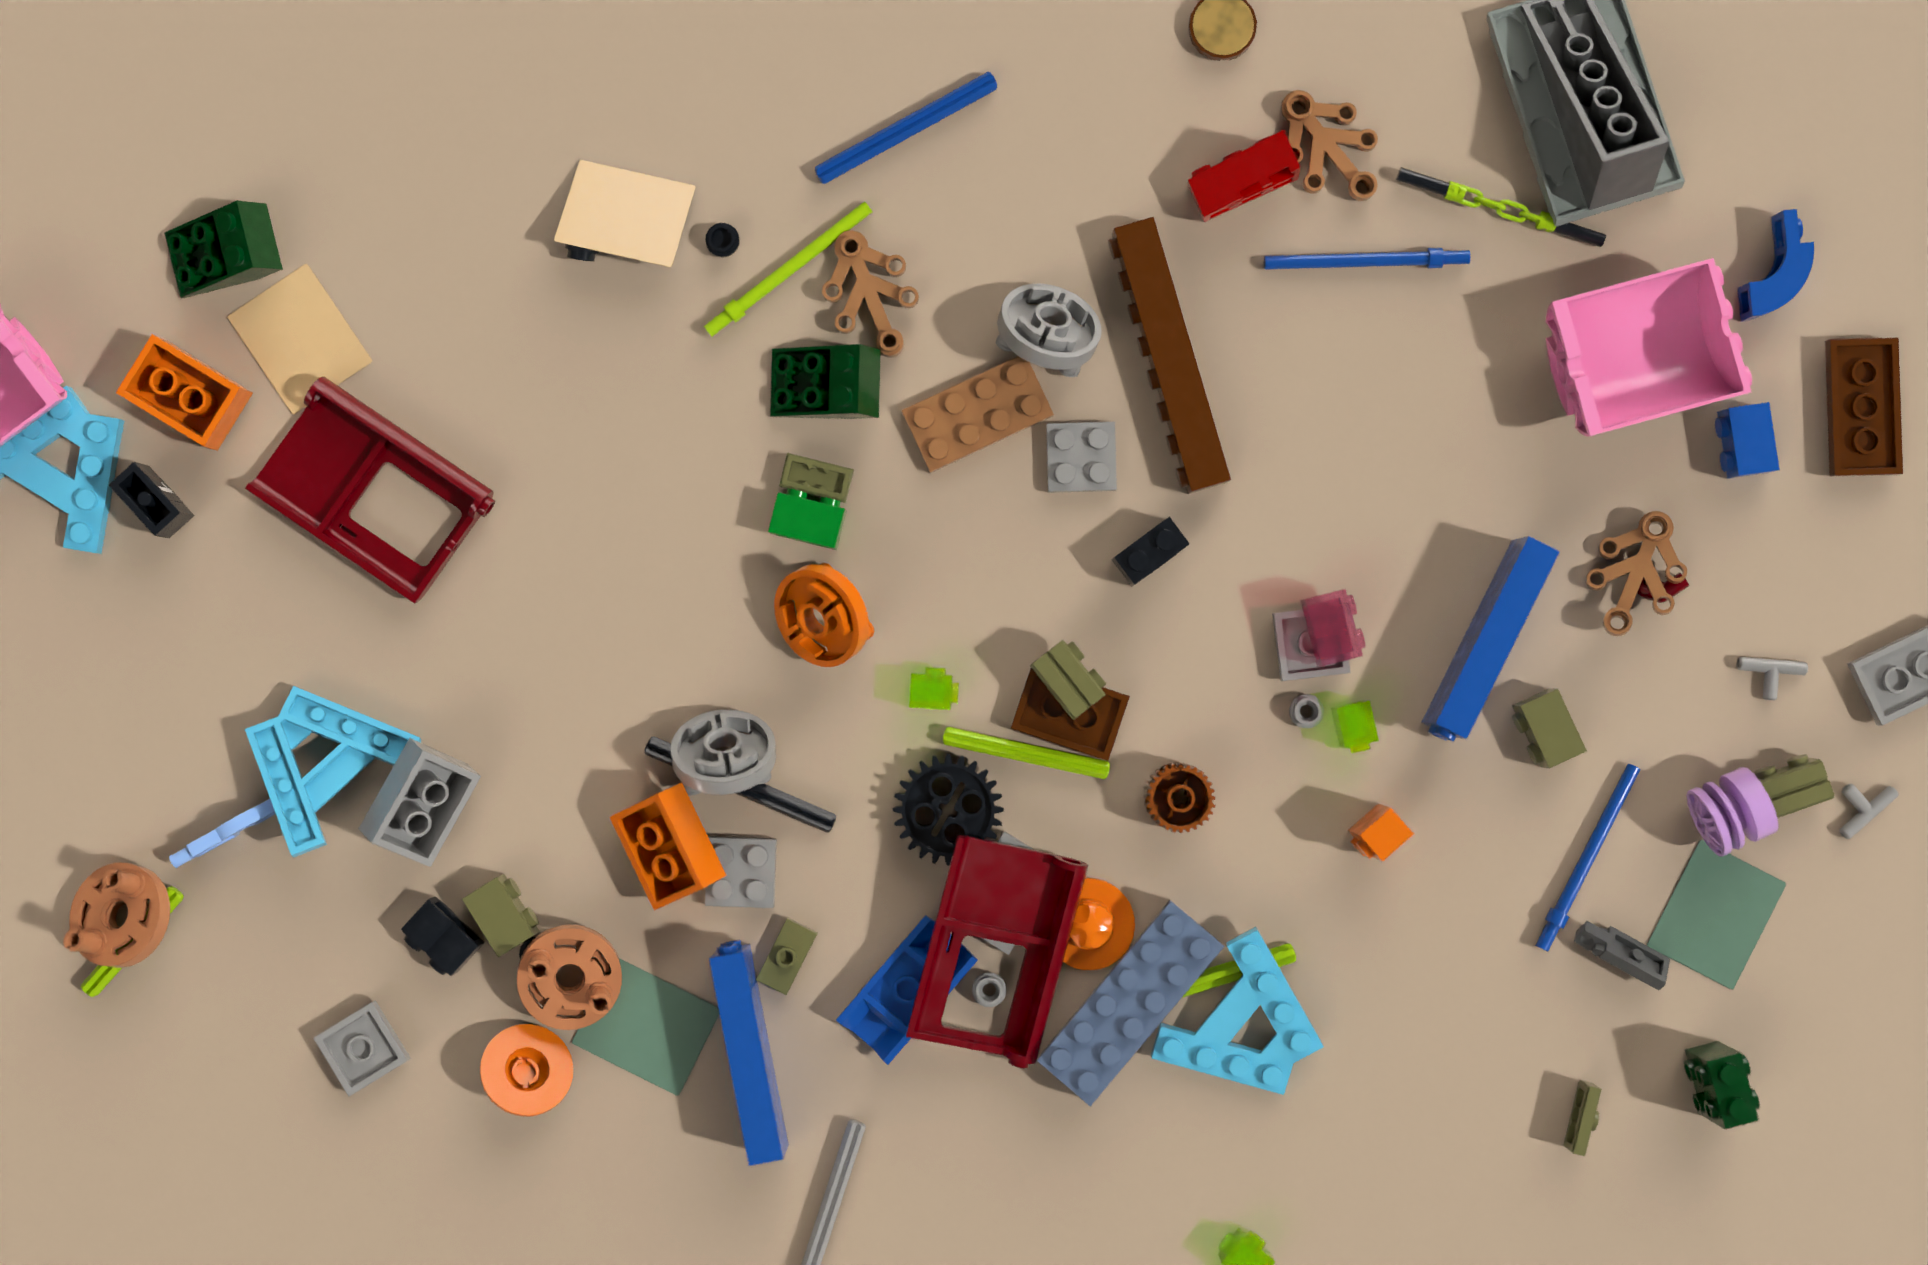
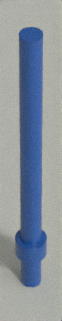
[1264,248,1471,270]
[1535,763,1641,952]

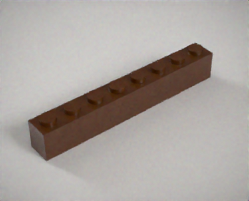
[1108,217,1231,494]

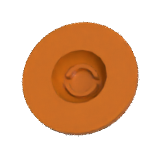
[1063,878,1135,970]
[480,1024,573,1117]

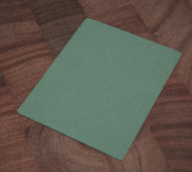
[1647,840,1786,989]
[572,958,720,1096]

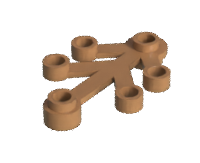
[1281,90,1378,201]
[822,230,919,357]
[1586,511,1687,637]

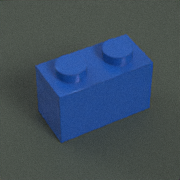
[1715,402,1780,479]

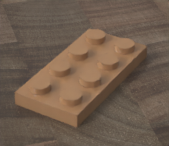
[902,356,1054,473]

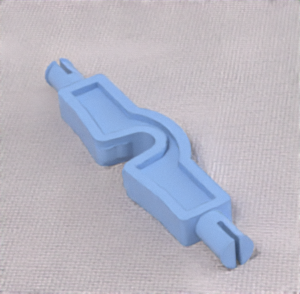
[169,799,276,868]

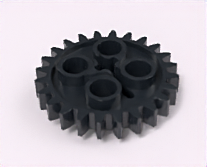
[893,754,1004,866]

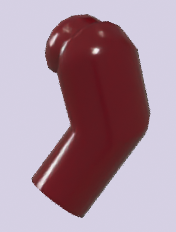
[1637,573,1689,603]

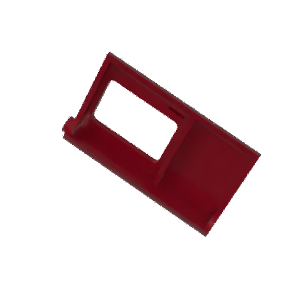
[245,376,495,604]
[906,835,1088,1068]

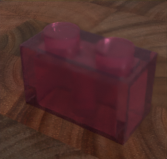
[1300,589,1366,667]

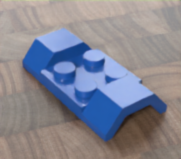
[836,915,978,1065]

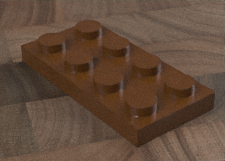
[1825,337,1903,477]

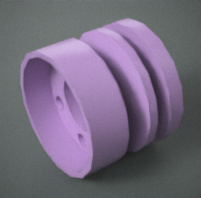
[1686,767,1778,857]

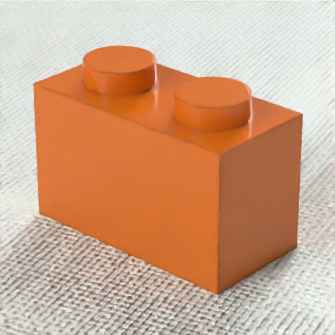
[1348,804,1414,862]

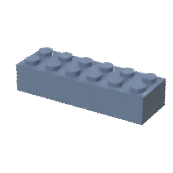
[1037,900,1225,1106]

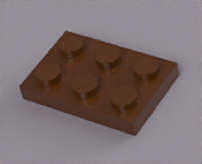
[1011,668,1130,761]

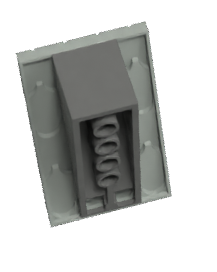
[1486,0,1685,227]

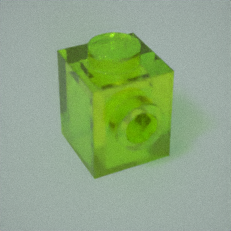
[909,667,959,710]
[1218,1227,1276,1265]

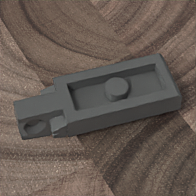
[1574,921,1670,990]

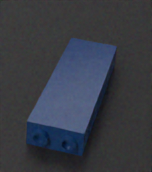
[1422,536,1560,742]
[709,940,789,1166]

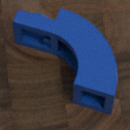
[1737,209,1814,322]

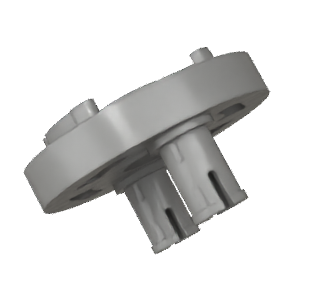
[996,284,1101,377]
[671,710,776,795]

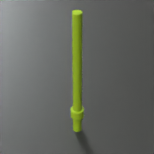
[704,201,872,337]

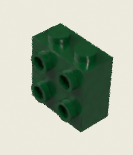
[1684,1041,1760,1130]

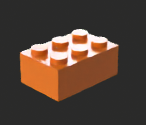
[116,334,253,451]
[609,782,727,910]

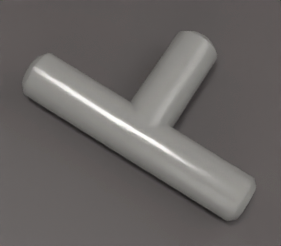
[1736,657,1808,700]
[1840,784,1899,839]

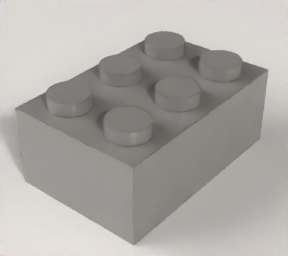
[359,738,481,867]

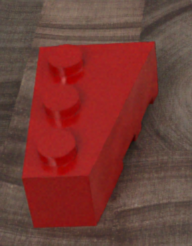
[1188,129,1301,222]

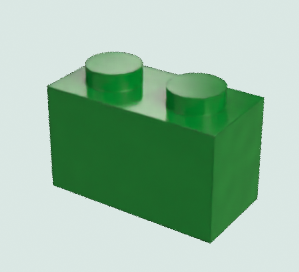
[768,488,846,550]

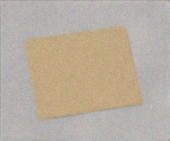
[554,160,695,267]
[228,264,372,414]

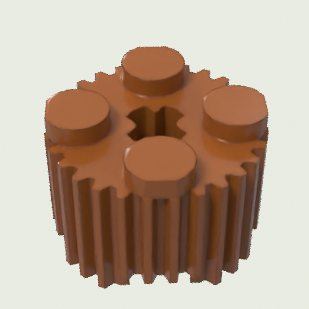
[1143,762,1215,833]

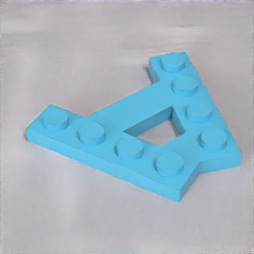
[0,386,124,554]
[245,686,422,858]
[1151,927,1324,1095]

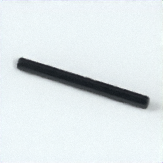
[644,737,836,833]

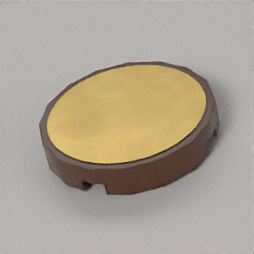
[1189,0,1257,61]

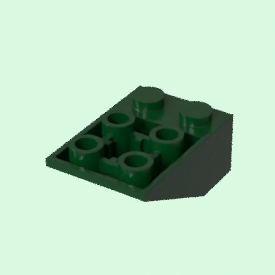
[164,201,283,298]
[770,344,881,419]

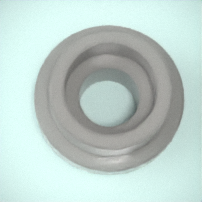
[1289,694,1324,728]
[972,972,1006,1007]

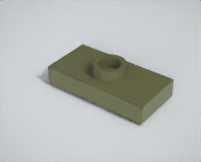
[779,453,854,503]
[756,918,818,995]
[1563,1080,1601,1156]

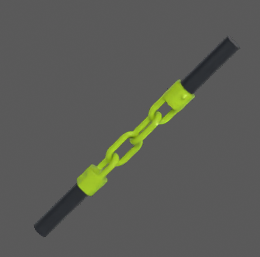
[1396,167,1606,247]

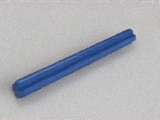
[815,72,998,184]

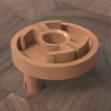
[63,862,170,968]
[517,925,622,1030]

